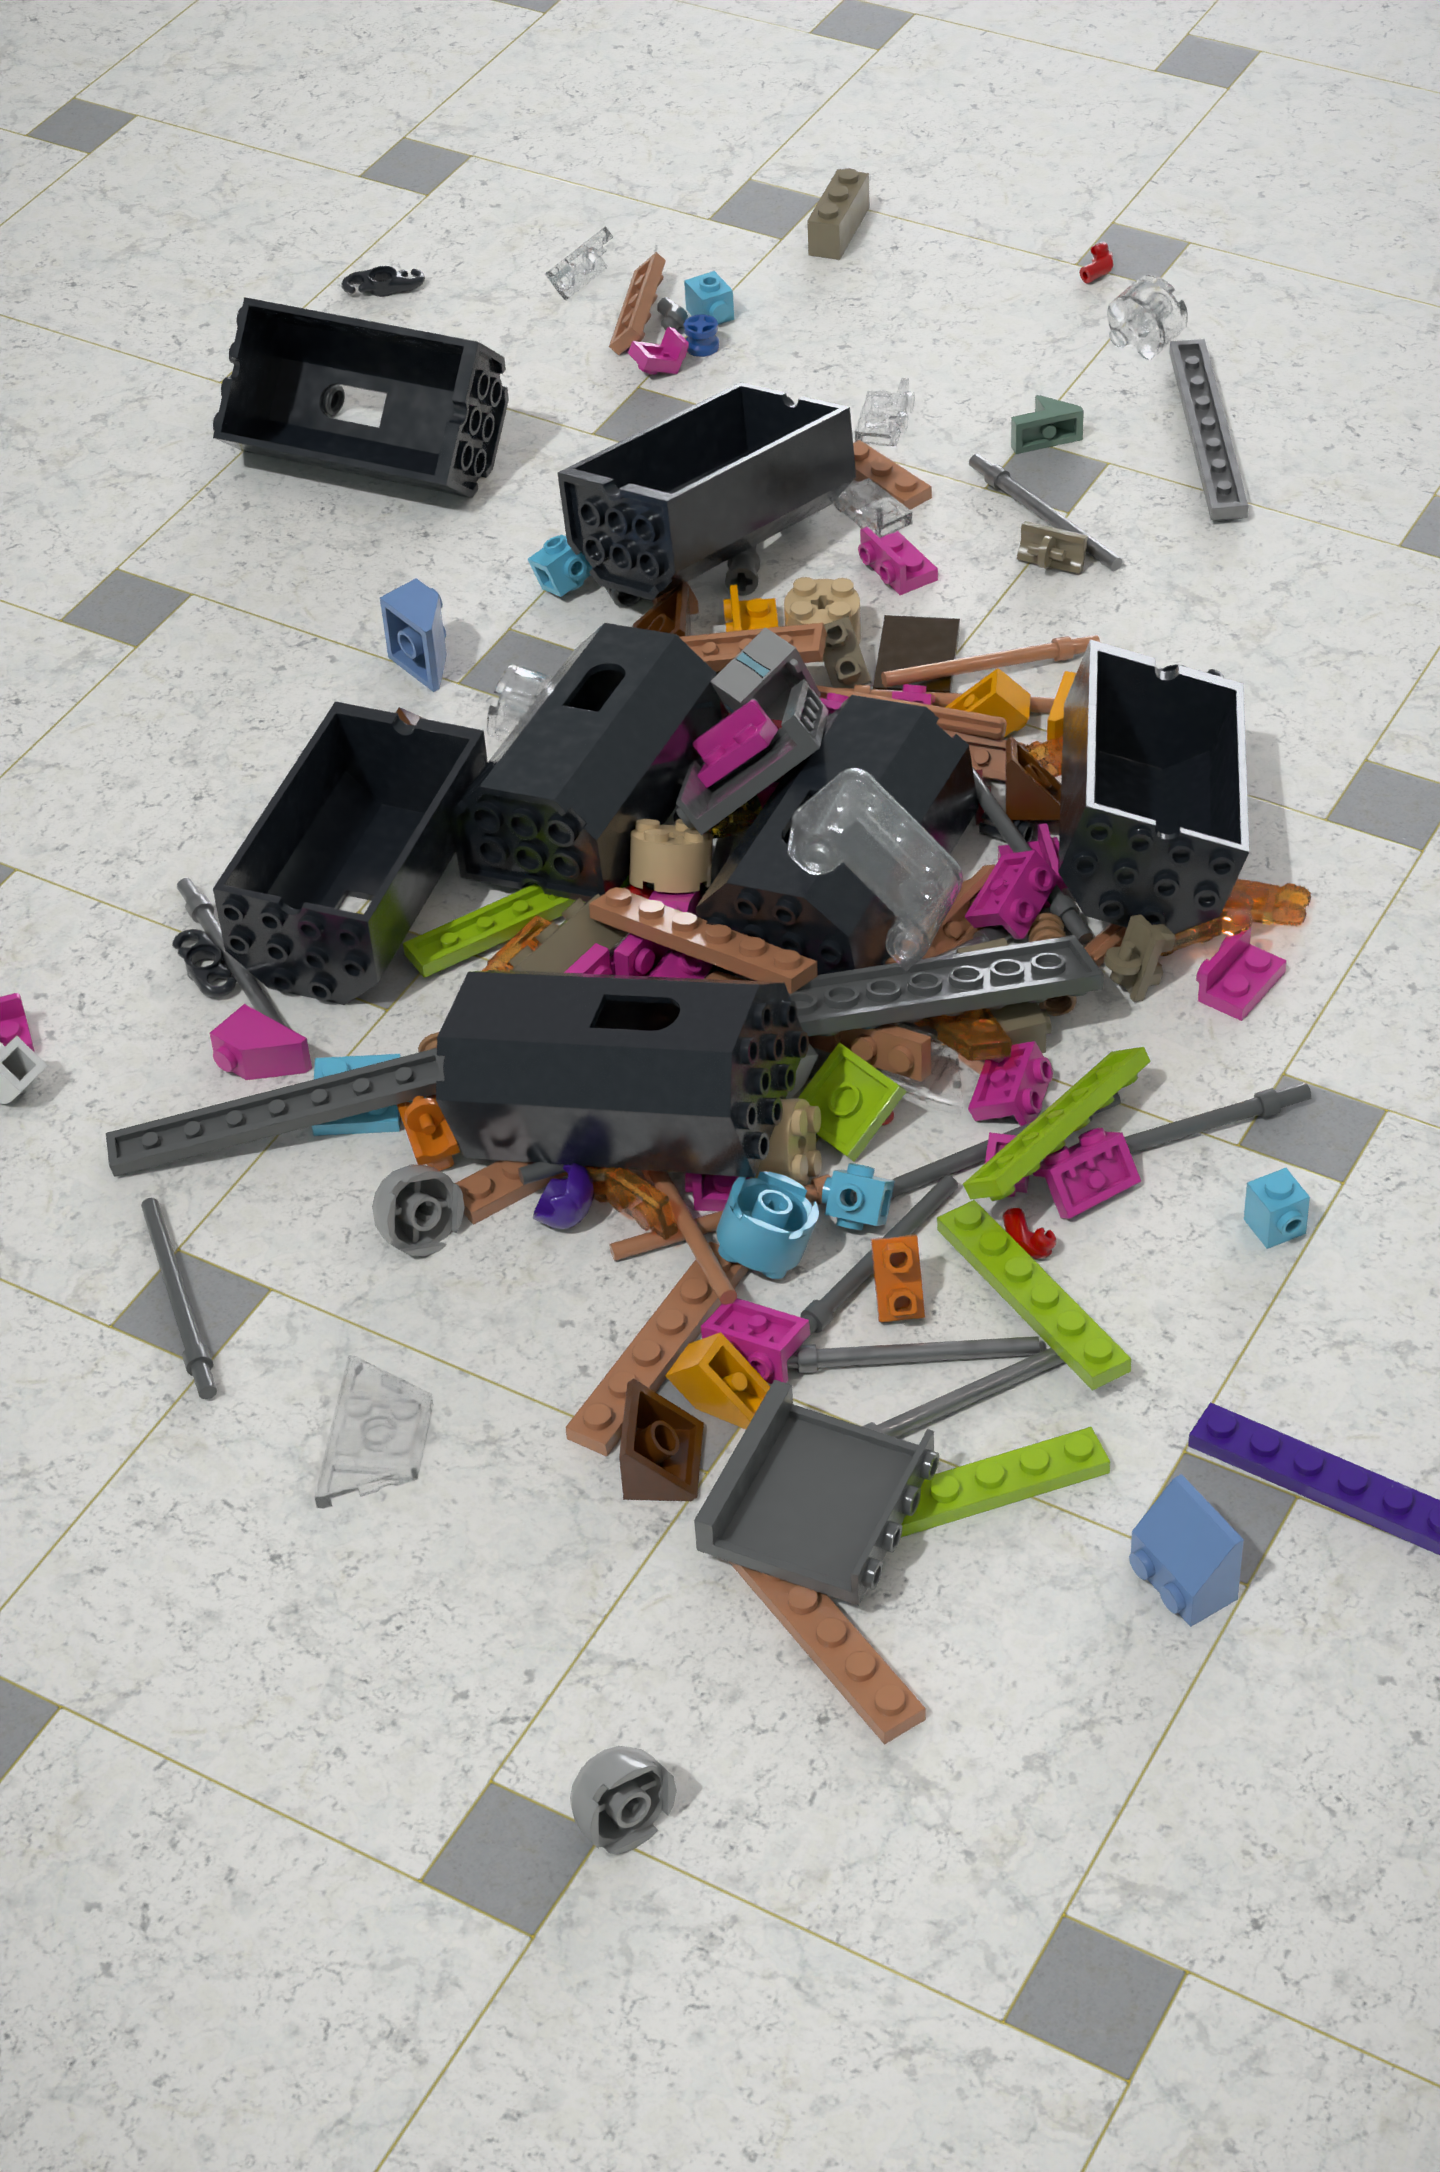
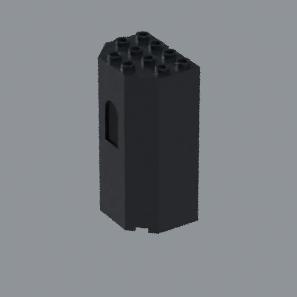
[213,297,509,498]
[557,382,856,600]
[449,623,722,902]
[1058,640,1250,935]
[696,695,979,978]
[213,701,488,1005]
[436,970,809,1178]

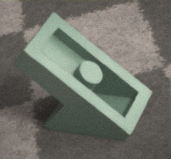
[1011,395,1084,454]

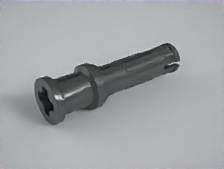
[725,545,761,596]

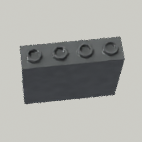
[676,679,829,835]
[694,1380,939,1606]

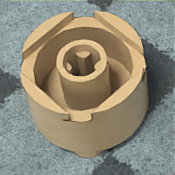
[784,577,861,662]
[629,819,713,893]
[749,1099,822,1186]

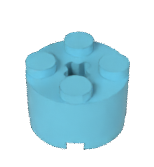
[716,1172,819,1279]

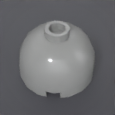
[372,1164,465,1256]
[570,1746,677,1854]

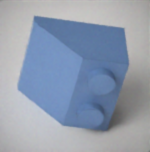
[380,578,447,692]
[1129,1474,1244,1627]

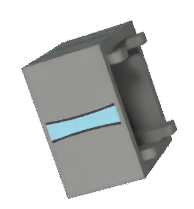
[710,627,821,720]

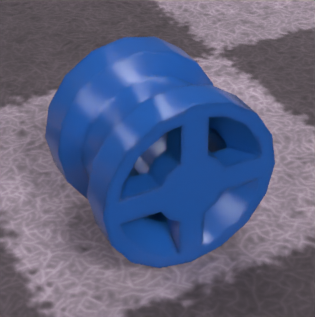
[684,314,719,357]

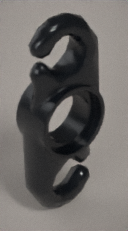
[341,266,425,297]
[172,929,237,998]

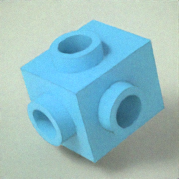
[527,535,593,597]
[822,1163,895,1230]

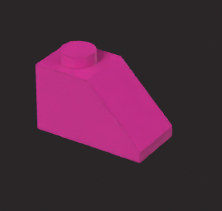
[209,1004,312,1080]

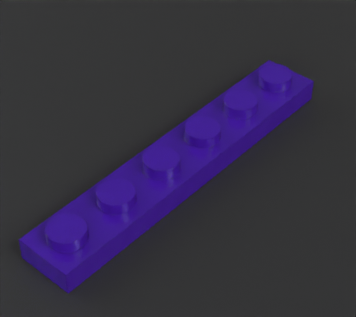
[1188,1402,1440,1555]

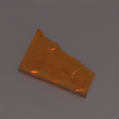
[914,1008,1012,1061]

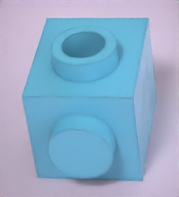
[684,271,734,325]
[1244,1168,1310,1249]

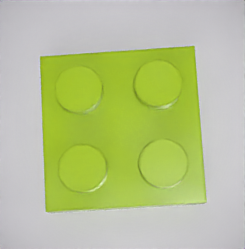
[797,1042,907,1162]

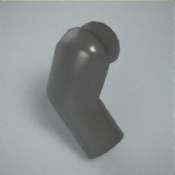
[657,297,688,331]

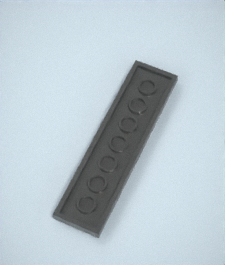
[789,935,1104,1036]

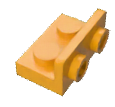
[723,584,779,632]

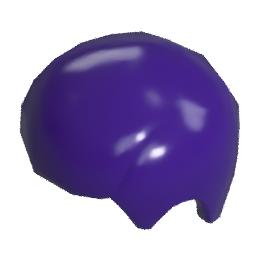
[533,1163,594,1229]

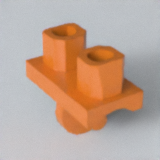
[397,1094,460,1171]
[871,1234,925,1322]

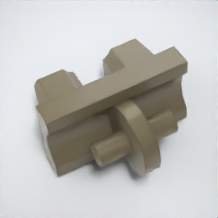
[1017,521,1088,574]
[823,616,872,688]
[1104,915,1176,1002]

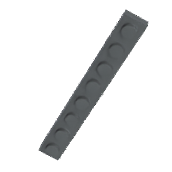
[106,1048,445,1177]

